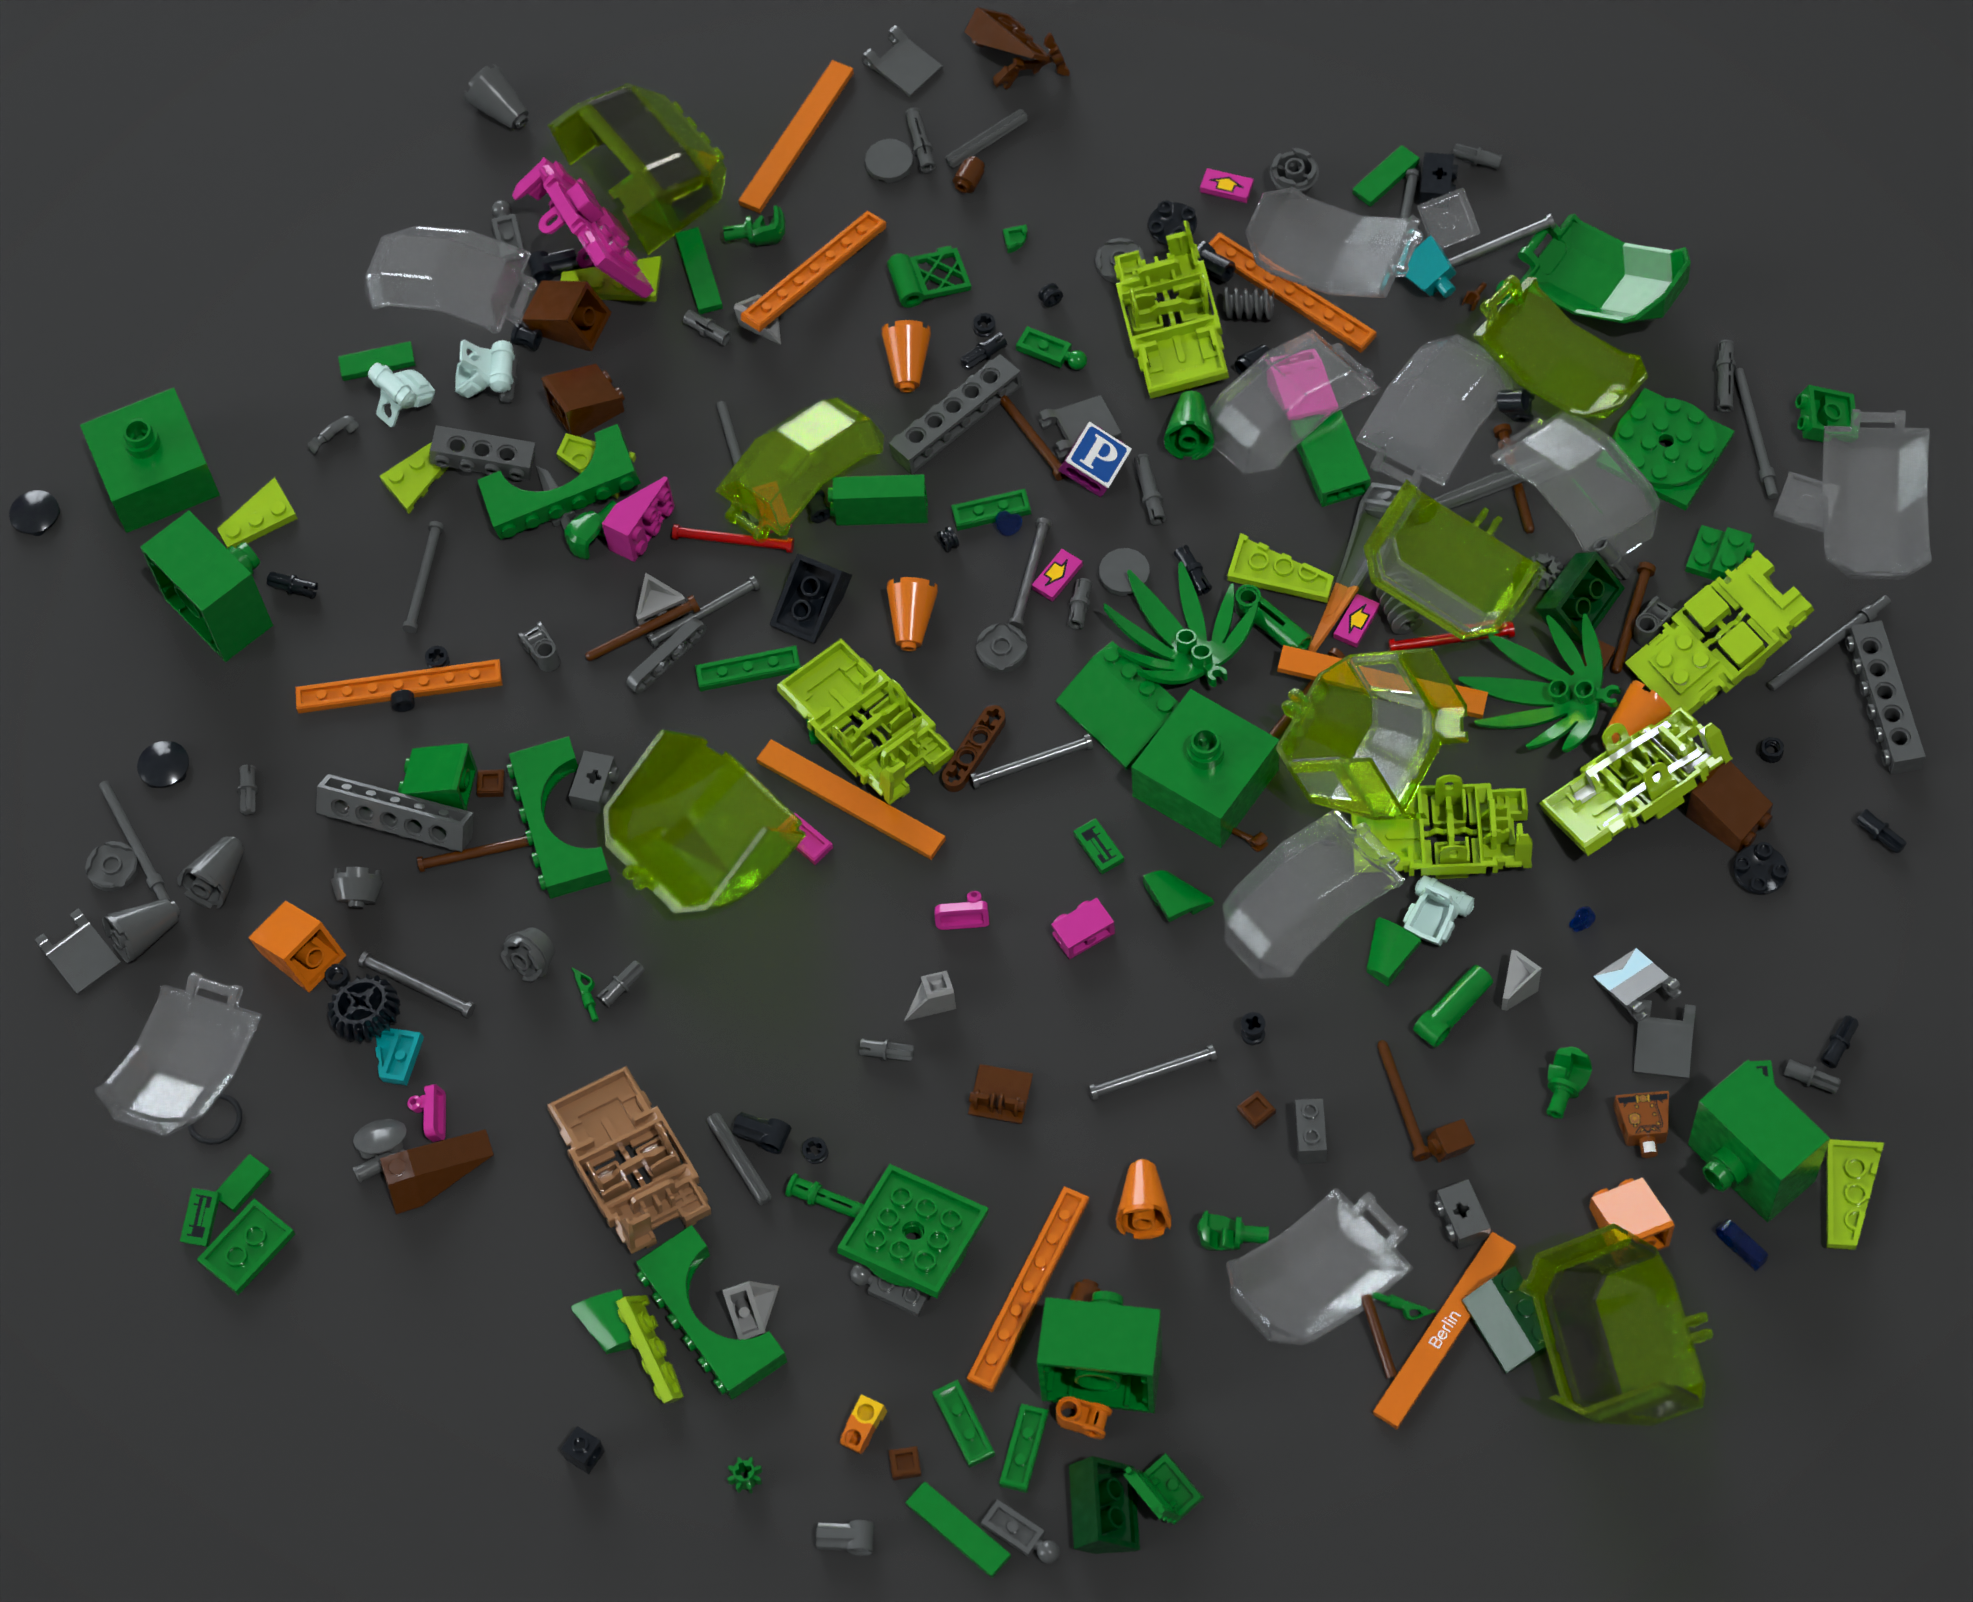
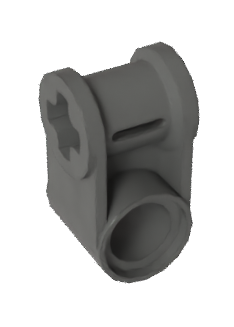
[1633,596,1679,646]
[517,621,560,672]

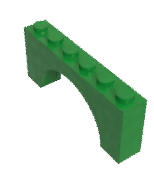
[477,424,641,540]
[507,736,611,899]
[636,1225,788,1400]

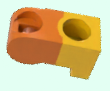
[840,1394,888,1454]

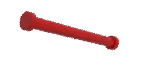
[672,524,794,553]
[1388,622,1515,655]

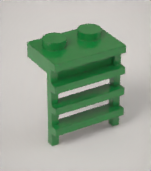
[1124,1453,1204,1525]

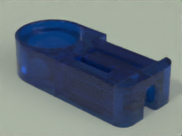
[1716,1219,1768,1271]

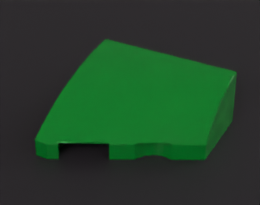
[1143,870,1214,922]
[1366,917,1421,987]
[571,1289,634,1354]

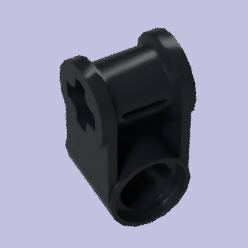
[1497,389,1535,422]

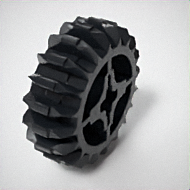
[327,974,401,1044]

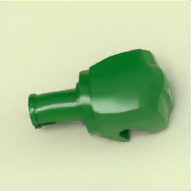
[723,205,786,246]
[564,501,617,560]
[1546,1046,1592,1119]
[1197,1211,1269,1251]

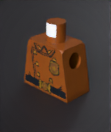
[1613,1091,1669,1158]

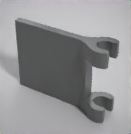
[863,25,943,97]
[1039,395,1122,460]
[35,908,122,995]
[1633,1000,1696,1079]

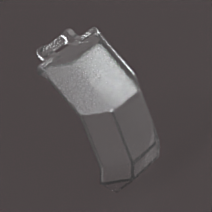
[1245,187,1424,298]
[364,225,537,334]
[1209,330,1381,474]
[1356,334,1515,491]
[1490,408,1660,557]
[1822,409,1932,580]
[1223,809,1405,979]
[95,972,262,1137]
[1226,1188,1414,1345]

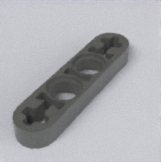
[626,617,707,694]

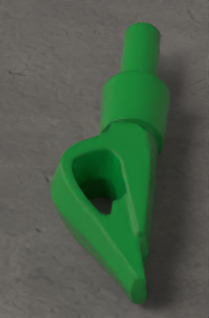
[571,967,599,1022]
[1371,1291,1436,1321]

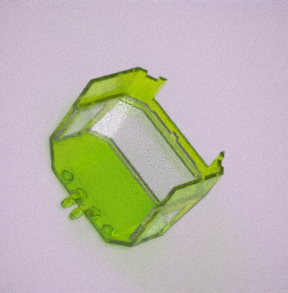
[1363,480,1546,641]
[1275,648,1468,820]

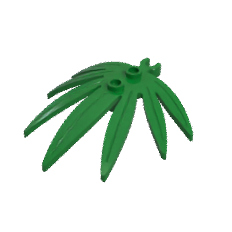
[1103,562,1258,687]
[1458,614,1621,753]

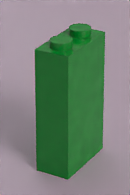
[1291,406,1371,507]
[828,474,928,526]

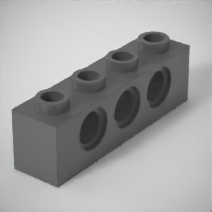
[430,425,535,481]

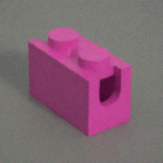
[1051,898,1115,960]

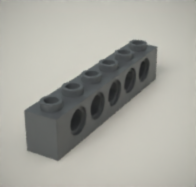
[889,354,1023,474]
[1845,620,1926,775]
[316,774,474,852]

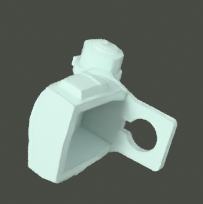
[455,340,515,398]
[368,363,435,427]
[1403,875,1474,946]

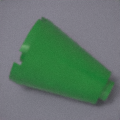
[1164,391,1215,460]

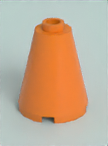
[882,320,931,393]
[887,577,938,651]
[1602,680,1672,746]
[1116,1159,1172,1239]

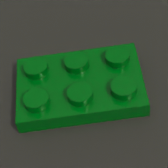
[197,1198,295,1295]

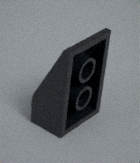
[769,553,852,644]

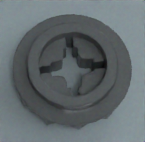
[1522,552,1564,590]

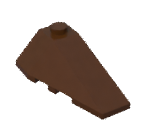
[964,7,1050,62]
[380,1129,494,1215]

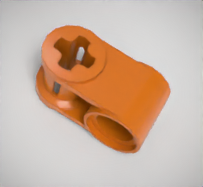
[1056,1396,1112,1439]

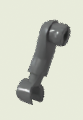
[307,415,359,455]

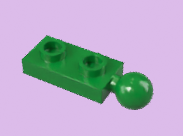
[1016,326,1087,370]

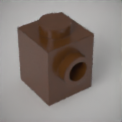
[1427,1118,1475,1163]

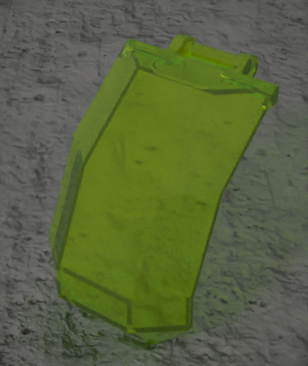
[1473,275,1648,420]
[716,398,884,543]

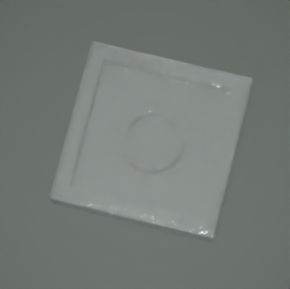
[1417,187,1481,249]
[1773,472,1839,532]

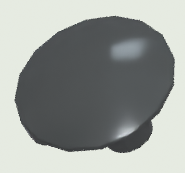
[353,1119,407,1159]

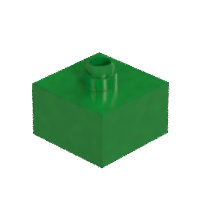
[80,387,220,533]
[140,510,274,663]
[1131,689,1280,848]
[1688,1060,1830,1223]
[1037,1291,1162,1413]

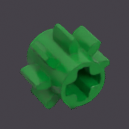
[727,1457,763,1493]

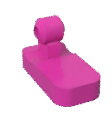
[935,891,989,930]
[407,1084,446,1142]

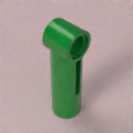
[1235,584,1312,650]
[1413,965,1493,1048]

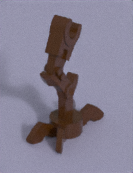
[993,32,1070,89]

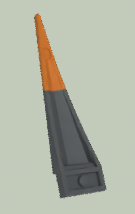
[1308,482,1417,652]

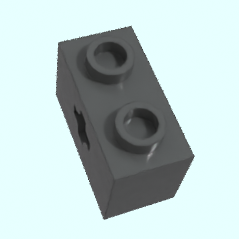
[569,750,619,814]
[1295,1098,1327,1164]
[1434,1179,1491,1250]

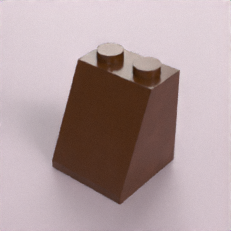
[522,281,612,351]
[541,363,625,437]
[1686,761,1773,853]

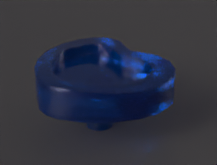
[996,511,1022,536]
[1569,906,1596,932]

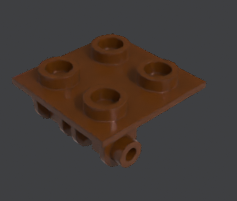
[968,1064,1033,1124]

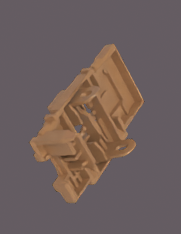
[547,1066,711,1254]

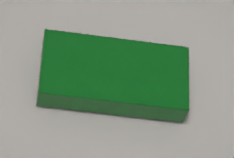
[215,1154,271,1213]

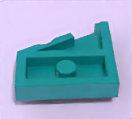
[375,1028,424,1085]

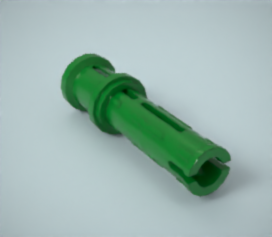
[786,1173,864,1218]

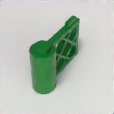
[887,246,971,308]

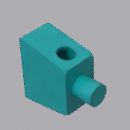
[1396,235,1456,298]

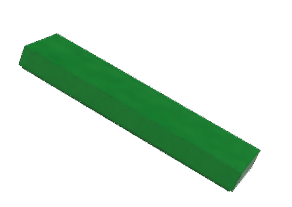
[675,227,723,315]
[695,645,801,692]
[906,1481,1011,1578]

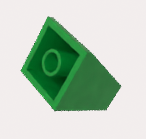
[398,743,477,811]

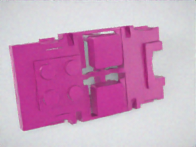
[512,157,654,298]

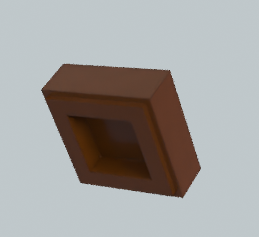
[477,769,505,798]
[1237,1090,1276,1129]
[889,1446,922,1481]

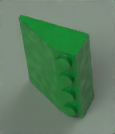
[1056,641,1179,770]

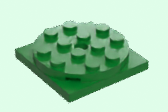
[1595,388,1735,511]
[838,1164,989,1299]

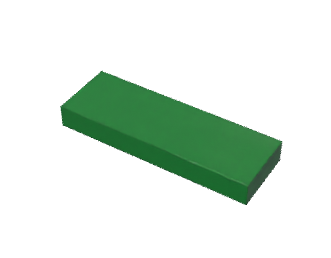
[1352,145,1420,207]
[338,341,416,381]
[951,489,1031,531]
[932,1379,995,1468]
[999,1403,1049,1493]

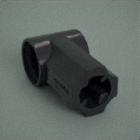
[1197,241,1236,282]
[528,248,579,283]
[732,1112,792,1154]

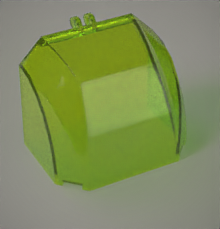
[603,729,806,913]

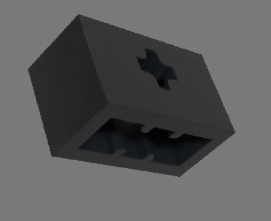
[1419,152,1458,209]

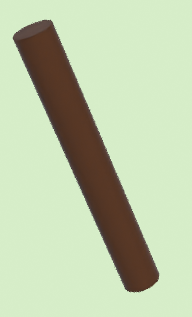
[1360,1293,1397,1379]

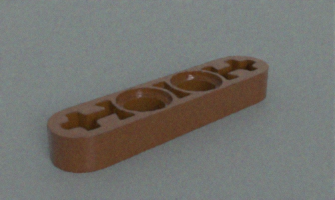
[942,705,1006,792]

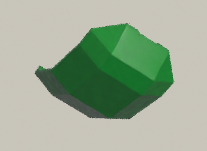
[1517,213,1691,323]

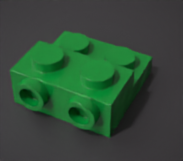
[1795,385,1858,443]
[1685,525,1755,581]

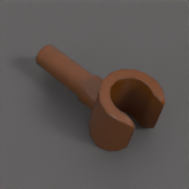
[1462,282,1487,311]
[1232,828,1269,852]

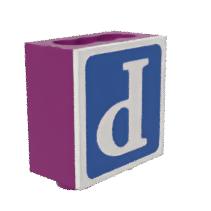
[1058,422,1132,498]

